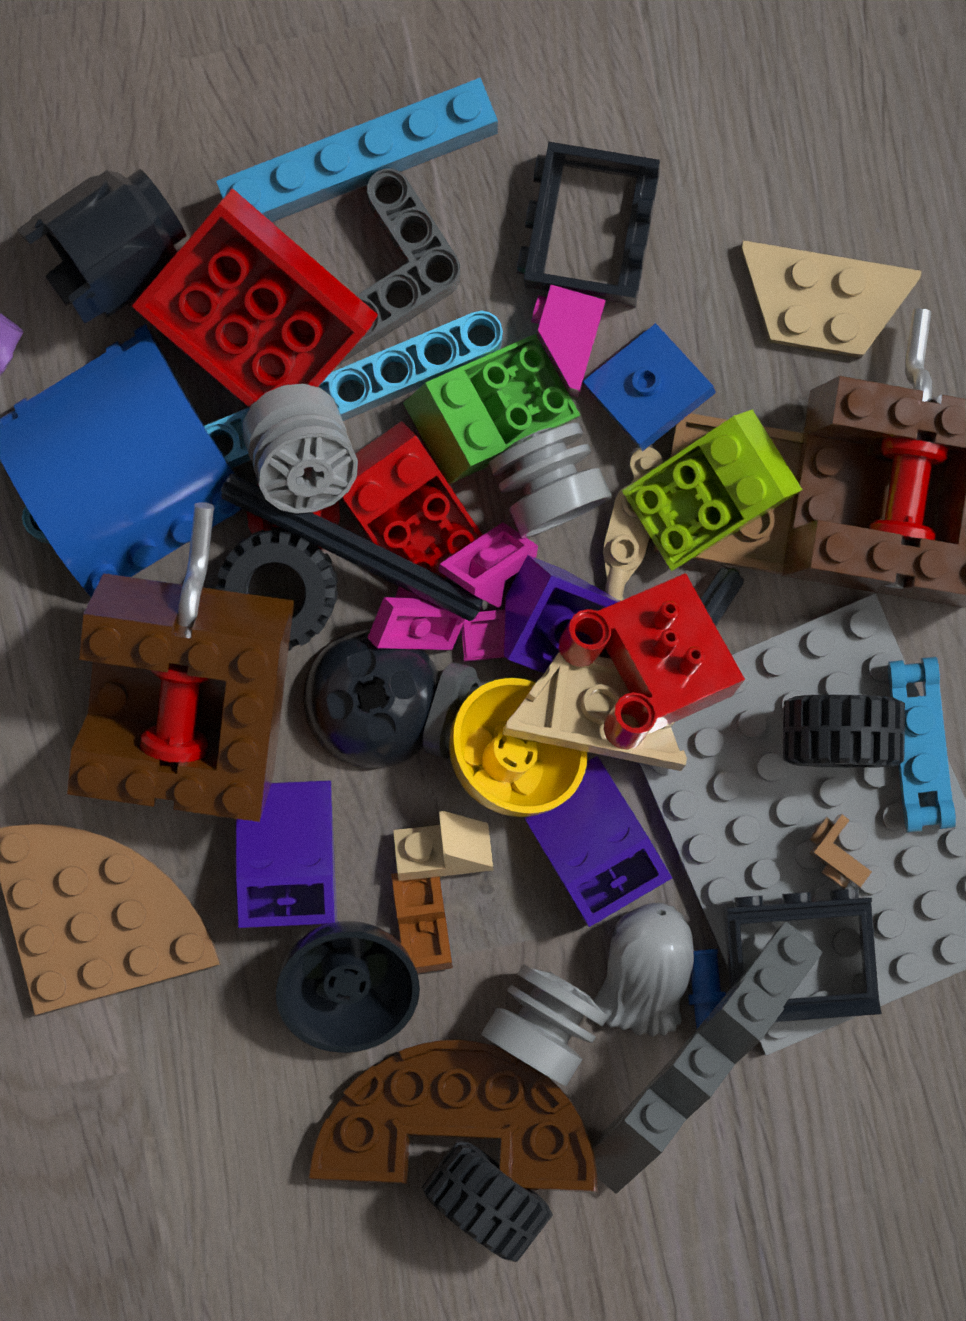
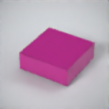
[462,610,506,662]

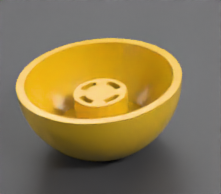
[449,678,587,817]

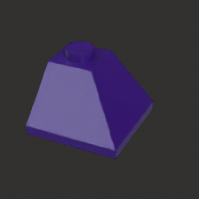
[504,555,620,673]

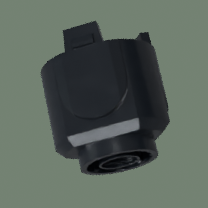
[17,169,187,323]

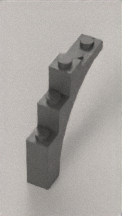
[592,921,823,1194]

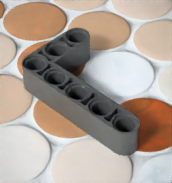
[336,168,460,367]

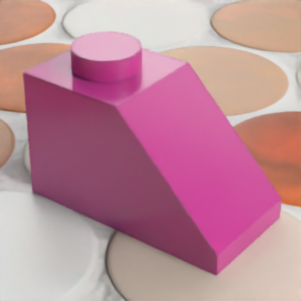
[531,285,606,397]

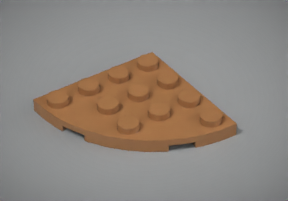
[0,824,221,1015]

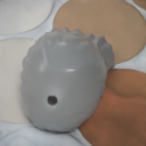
[594,902,694,1037]

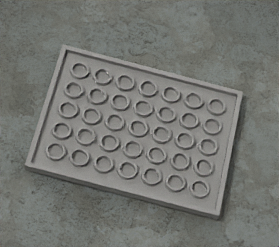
[638,594,966,1056]

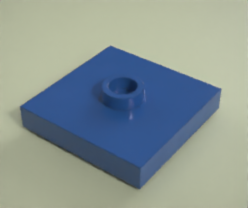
[583,323,716,452]

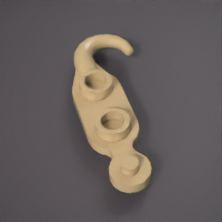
[603,447,663,601]

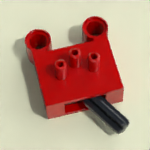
[559,567,745,750]

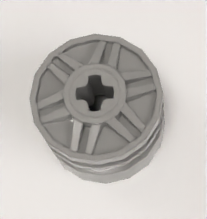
[243,384,358,514]
[488,423,612,538]
[481,964,609,1086]

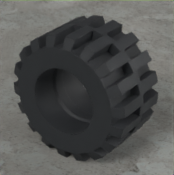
[215,528,338,651]
[783,694,905,768]
[422,1140,553,1262]

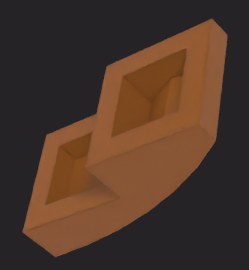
[391,873,453,974]

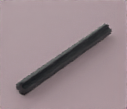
[219,474,483,621]

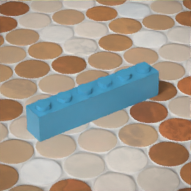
[216,77,498,222]

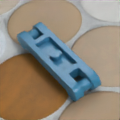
[888,657,956,833]

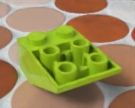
[622,409,803,571]

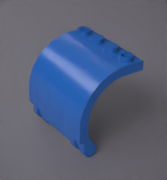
[0,323,242,598]

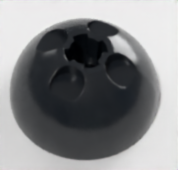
[303,629,440,769]
[276,921,420,1053]

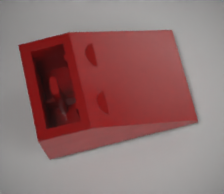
[341,421,483,578]

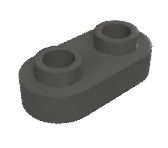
[423,663,481,758]

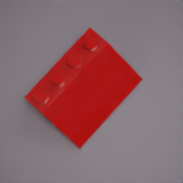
[132,188,378,408]

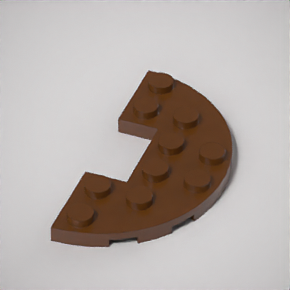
[309,1040,597,1193]

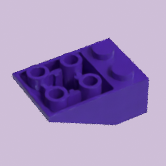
[524,756,672,927]
[236,780,337,928]

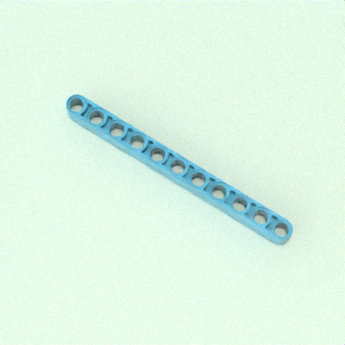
[22,311,503,544]

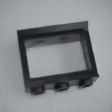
[517,141,660,308]
[723,888,882,1022]

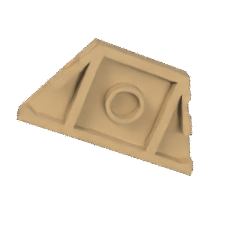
[741,240,921,358]
[502,652,687,771]

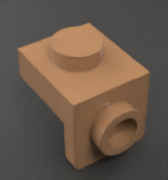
[809,814,872,890]

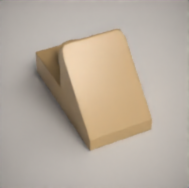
[393,811,493,881]

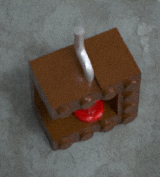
[782,308,966,608]
[67,502,294,822]

